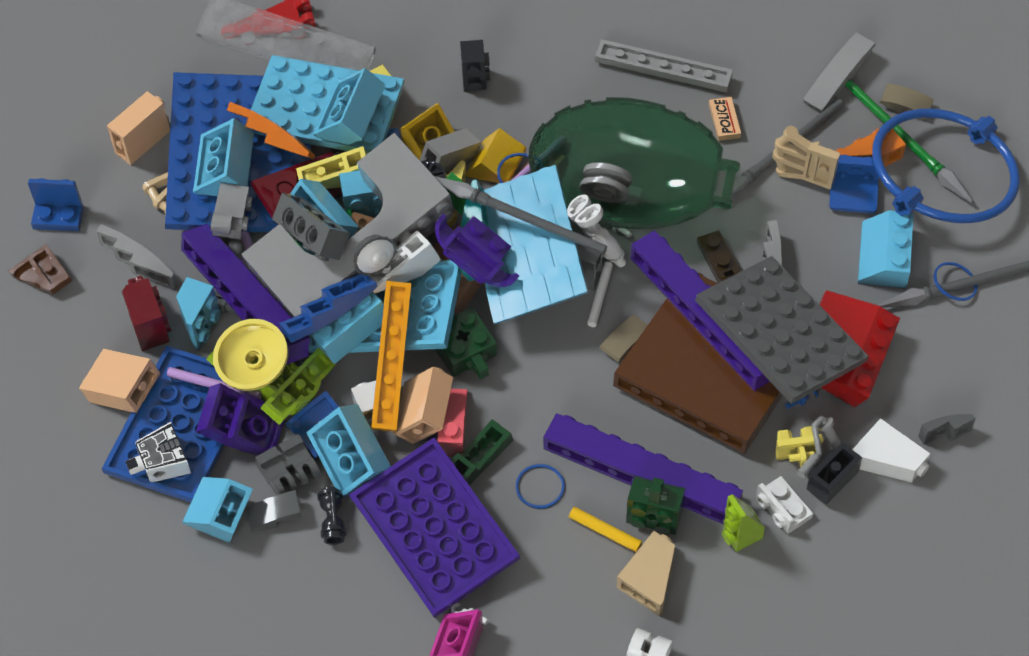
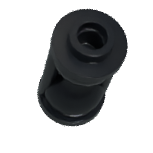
[317,486,347,545]

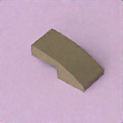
[880,83,934,120]
[599,314,648,362]

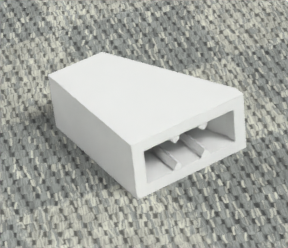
[852,418,930,483]

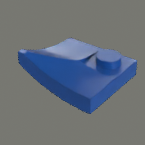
[286,391,338,461]

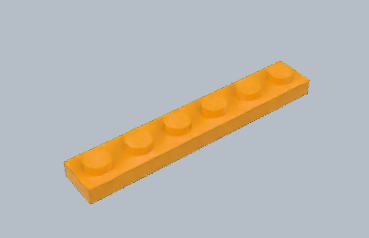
[371,281,411,432]

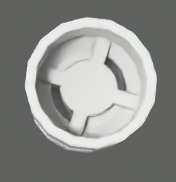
[626,628,673,656]

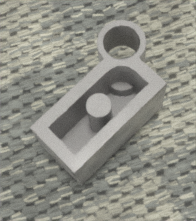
[211,183,253,240]

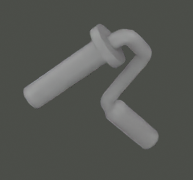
[796,416,841,479]

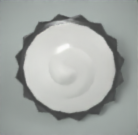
[353,235,397,276]

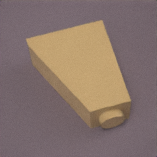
[617,531,675,616]

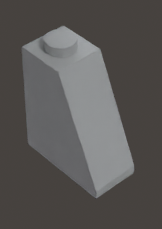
[420,128,481,175]

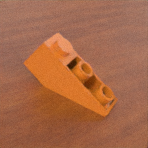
[835,128,906,167]

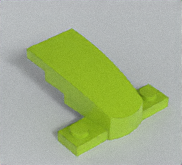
[206,348,336,425]

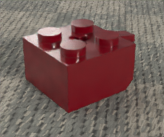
[122,276,171,351]

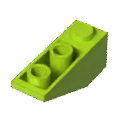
[722,494,765,552]

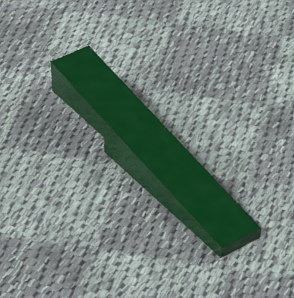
[451,419,514,486]

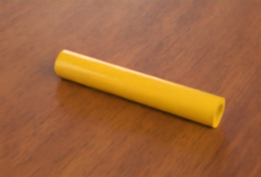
[569,506,643,552]

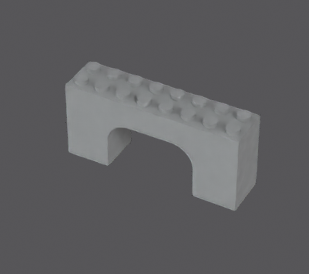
[241,133,455,317]

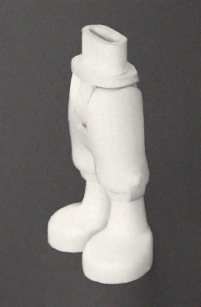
[567,195,626,267]

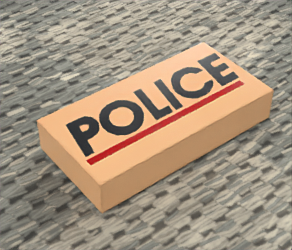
[709,97,741,141]

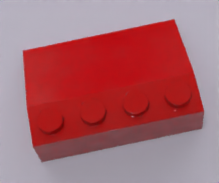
[819,290,900,408]

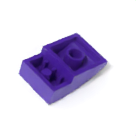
[196,383,284,456]

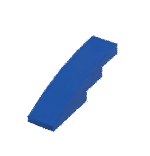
[279,274,377,343]

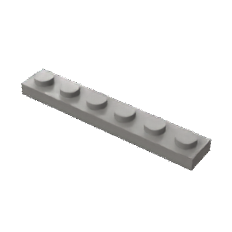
[595,39,733,93]

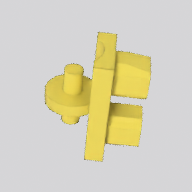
[775,426,823,467]

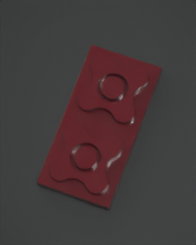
[251,152,342,222]

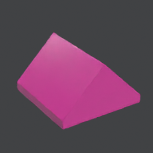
[429,609,483,656]

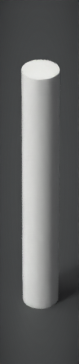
[587,262,613,327]

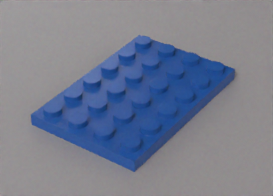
[102,346,225,503]

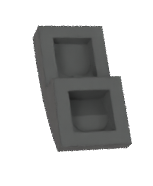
[918,414,976,444]
[246,490,301,533]

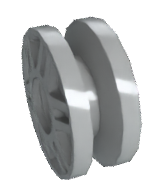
[580,163,633,203]

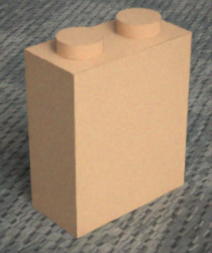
[107,91,170,165]
[79,349,160,413]
[393,367,453,444]

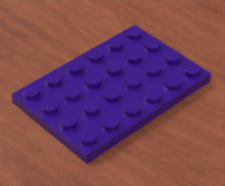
[349,438,521,618]

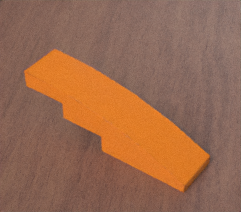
[227,102,315,159]

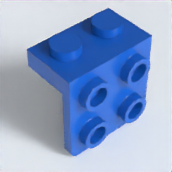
[829,155,879,214]

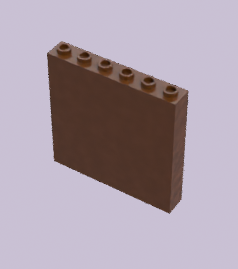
[613,272,783,454]

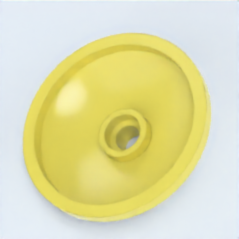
[213,319,288,391]

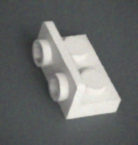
[756,476,813,534]

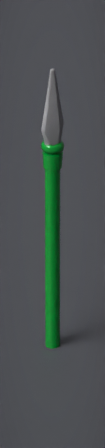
[846,80,973,203]

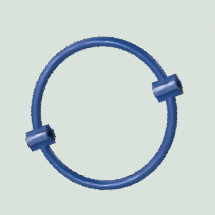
[872,108,1020,223]

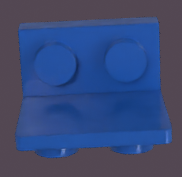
[28,178,84,231]

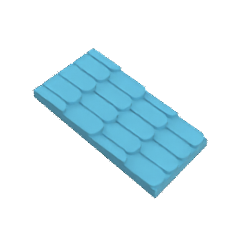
[484,165,589,324]

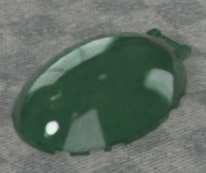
[528,97,740,229]

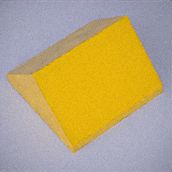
[401,103,455,160]
[466,128,527,183]

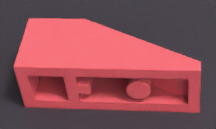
[437,389,468,457]

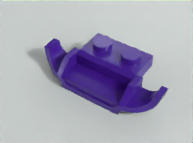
[435,214,520,287]

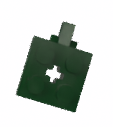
[435,307,497,380]
[626,475,686,535]

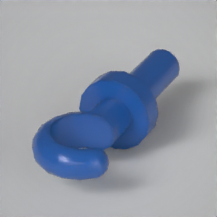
[785,390,818,409]

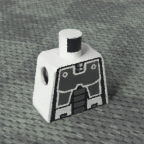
[125,422,191,482]

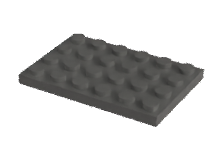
[695,256,869,404]

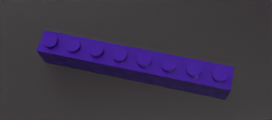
[181,224,310,365]
[630,230,769,391]
[543,413,743,524]

